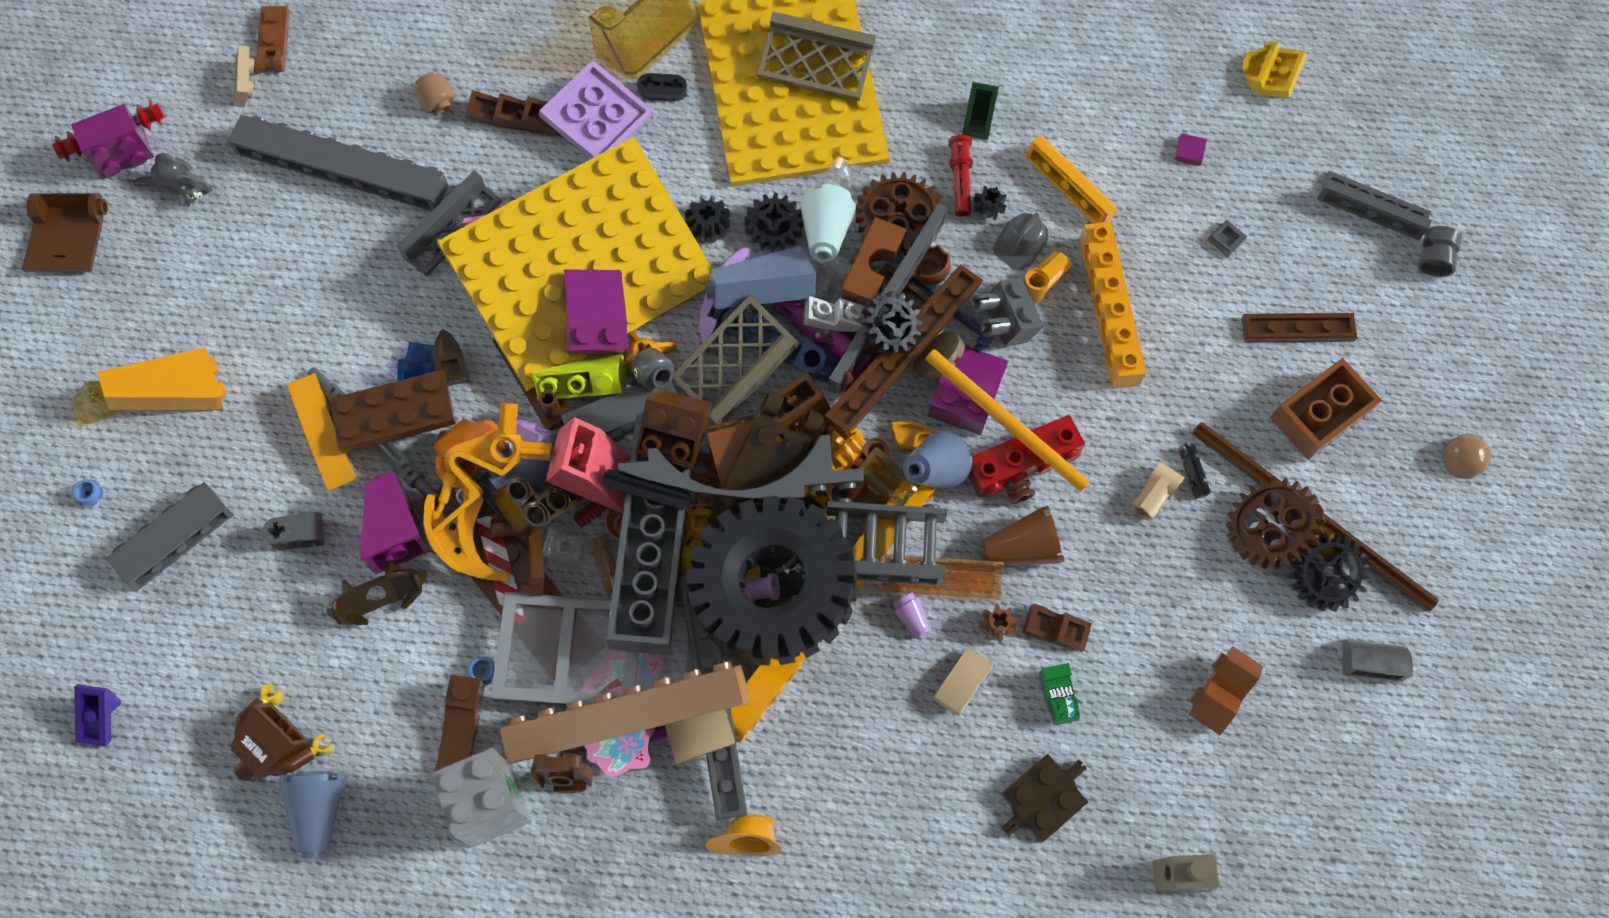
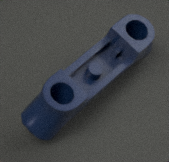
[718,307,839,382]

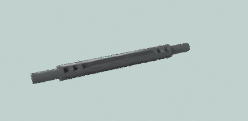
[307,367,439,504]

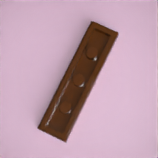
[1242,313,1358,342]

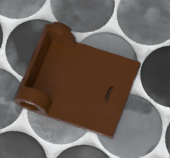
[22,193,108,272]

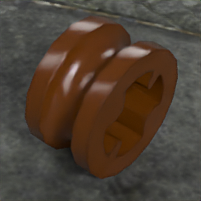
[1006,480,1036,504]

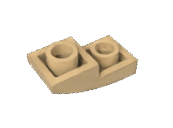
[933,648,994,716]

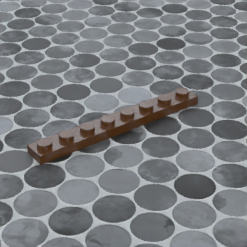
[824,264,983,438]

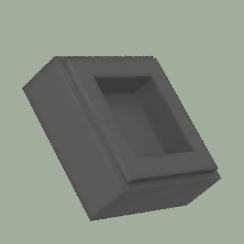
[1208,220,1247,257]

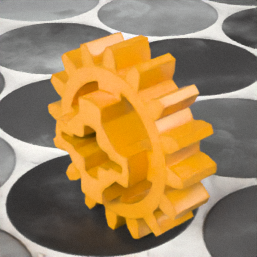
[828,426,865,471]

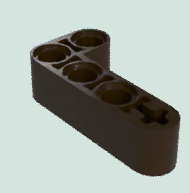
[494,477,584,537]

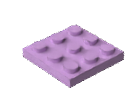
[539,60,654,159]

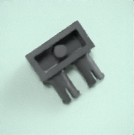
[970,278,1044,346]

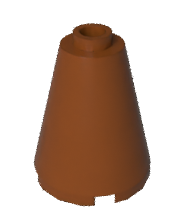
[980,506,1065,567]

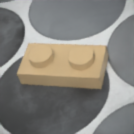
[234,45,254,106]

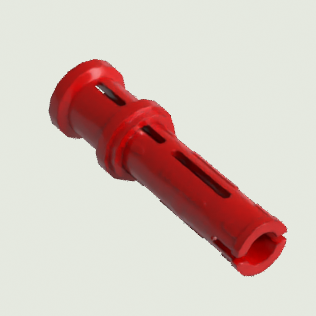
[948,135,973,216]

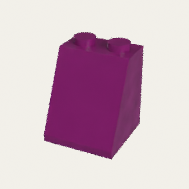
[359,472,431,575]

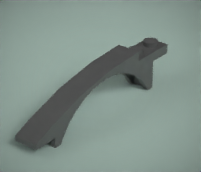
[618,435,864,500]

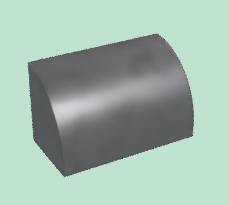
[1343,639,1413,682]

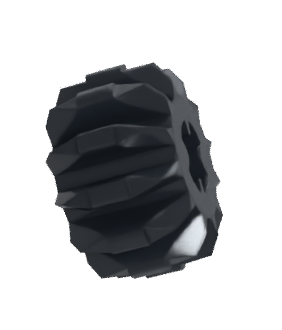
[684,195,731,243]

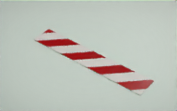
[476,514,525,623]

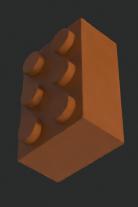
[1270,358,1382,460]

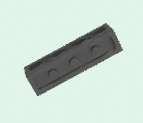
[397,171,502,276]
[1317,171,1432,240]

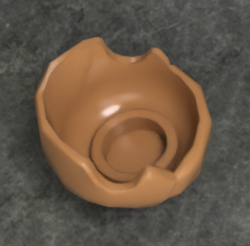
[1442,433,1492,479]

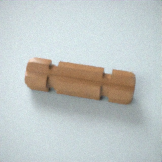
[590,536,616,593]

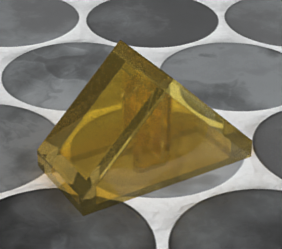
[70,381,125,428]
[857,447,921,506]

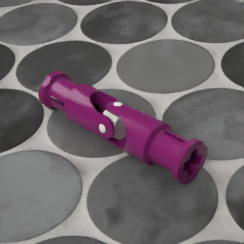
[772,300,874,376]

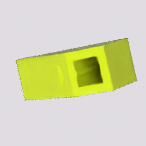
[532,354,628,400]

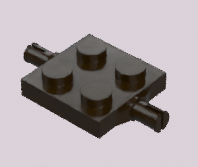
[1000,754,1089,843]

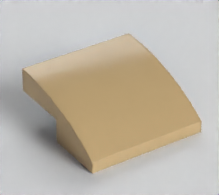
[665,709,736,765]

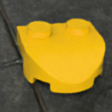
[1243,41,1307,99]

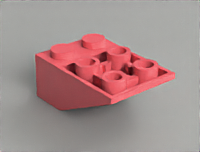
[546,417,631,514]

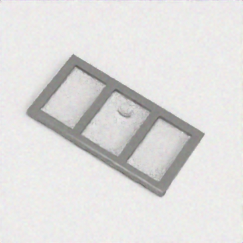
[491,592,693,706]

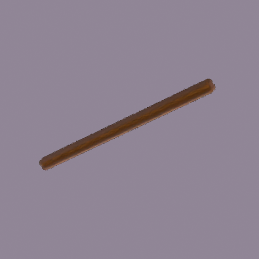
[1192,422,1439,611]

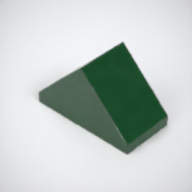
[962,81,999,140]

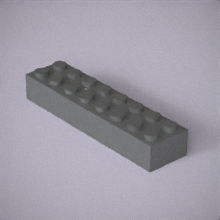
[606,413,692,655]

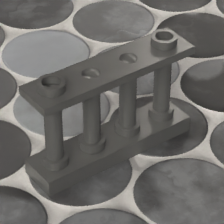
[827,498,947,586]

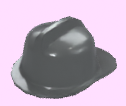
[994,212,1049,270]

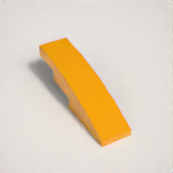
[287,373,357,491]

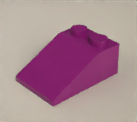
[564,269,628,355]
[928,345,1009,435]

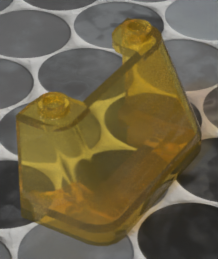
[588,0,699,80]

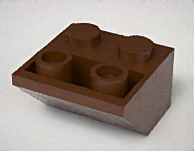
[760,372,834,449]
[635,388,712,469]

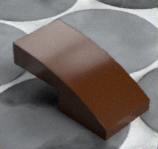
[1022,603,1092,652]

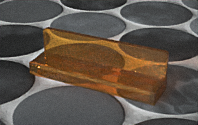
[882,555,1004,599]

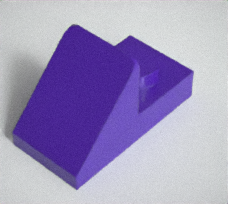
[74,684,122,747]

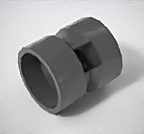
[1418,226,1462,278]

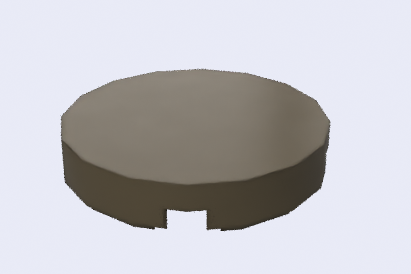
[913,331,965,380]

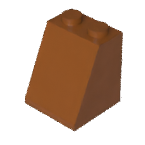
[704,413,758,489]

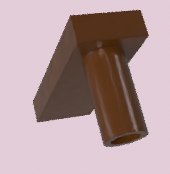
[490,515,544,596]

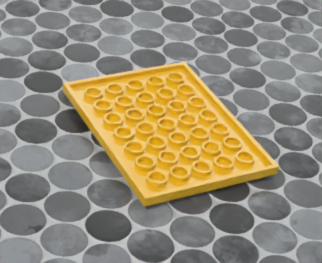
[698,0,890,187]
[437,136,713,392]

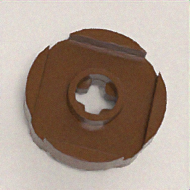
[529,753,593,793]

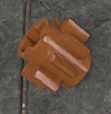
[979,604,1018,643]

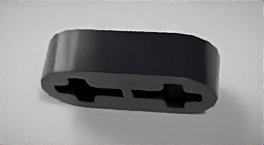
[637,73,688,101]

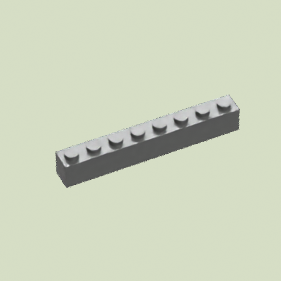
[228,114,448,211]

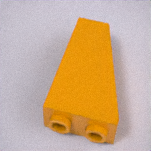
[97,347,227,410]

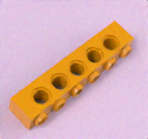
[1079,221,1146,389]

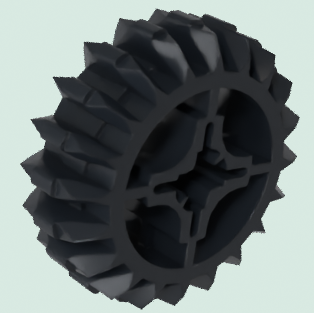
[1287,532,1371,612]

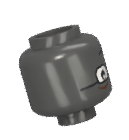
[631,348,674,390]

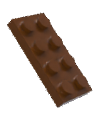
[330,370,456,454]

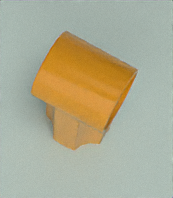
[1024,251,1072,303]

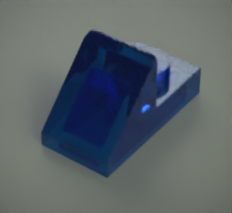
[397,342,435,381]

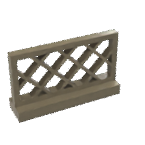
[757,12,876,101]
[673,295,801,424]

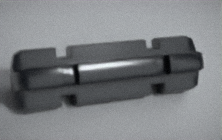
[1179,443,1211,499]

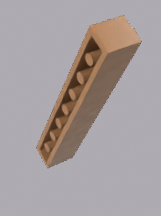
[499,661,750,765]

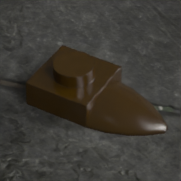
[433,329,469,386]

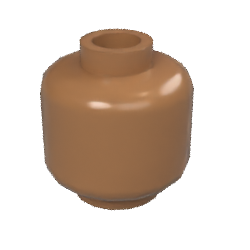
[414,72,455,114]

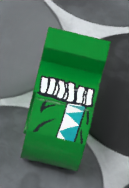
[1038,663,1080,726]

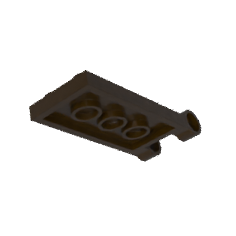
[707,390,824,527]

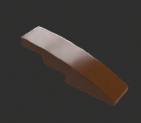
[465,90,563,137]

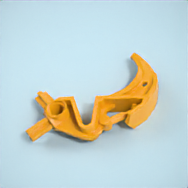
[423,402,552,581]

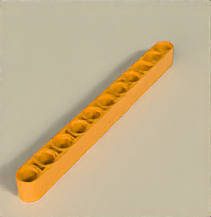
[731,478,936,742]

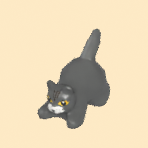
[133,153,213,207]

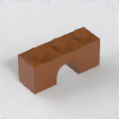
[839,217,906,309]

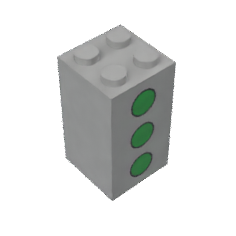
[430,748,532,848]

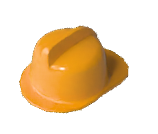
[705,814,781,856]

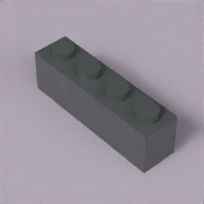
[561,380,677,443]
[106,482,234,591]

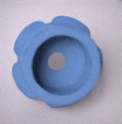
[73,479,104,507]
[468,656,495,686]

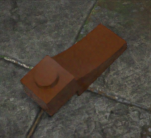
[435,675,485,771]

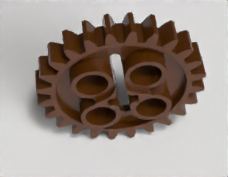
[855,172,940,256]
[1226,478,1326,570]

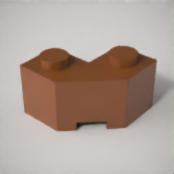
[1189,646,1264,735]

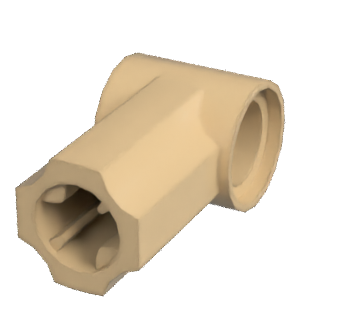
[1130,461,1185,521]

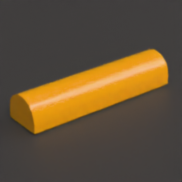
[1026,135,1119,223]

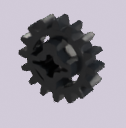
[744,193,804,252]
[860,291,922,355]

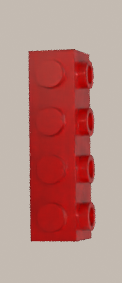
[968,414,1085,497]

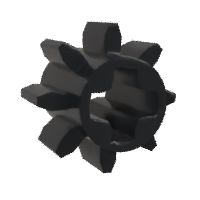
[973,186,1007,221]

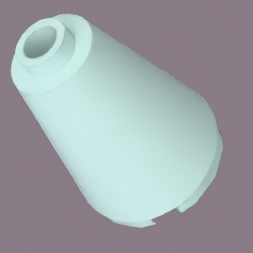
[801,184,856,262]

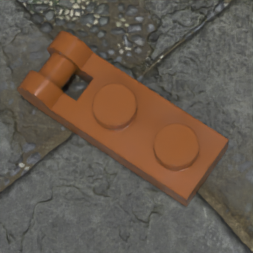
[254,6,290,72]

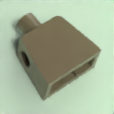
[1153,854,1220,893]

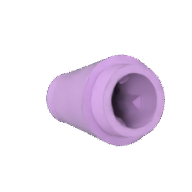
[892,592,931,639]

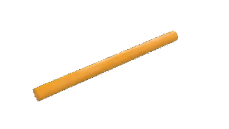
[925,349,1090,492]

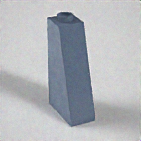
[706,246,816,309]

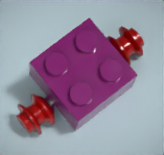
[52,100,166,178]

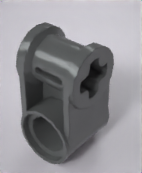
[262,511,324,551]

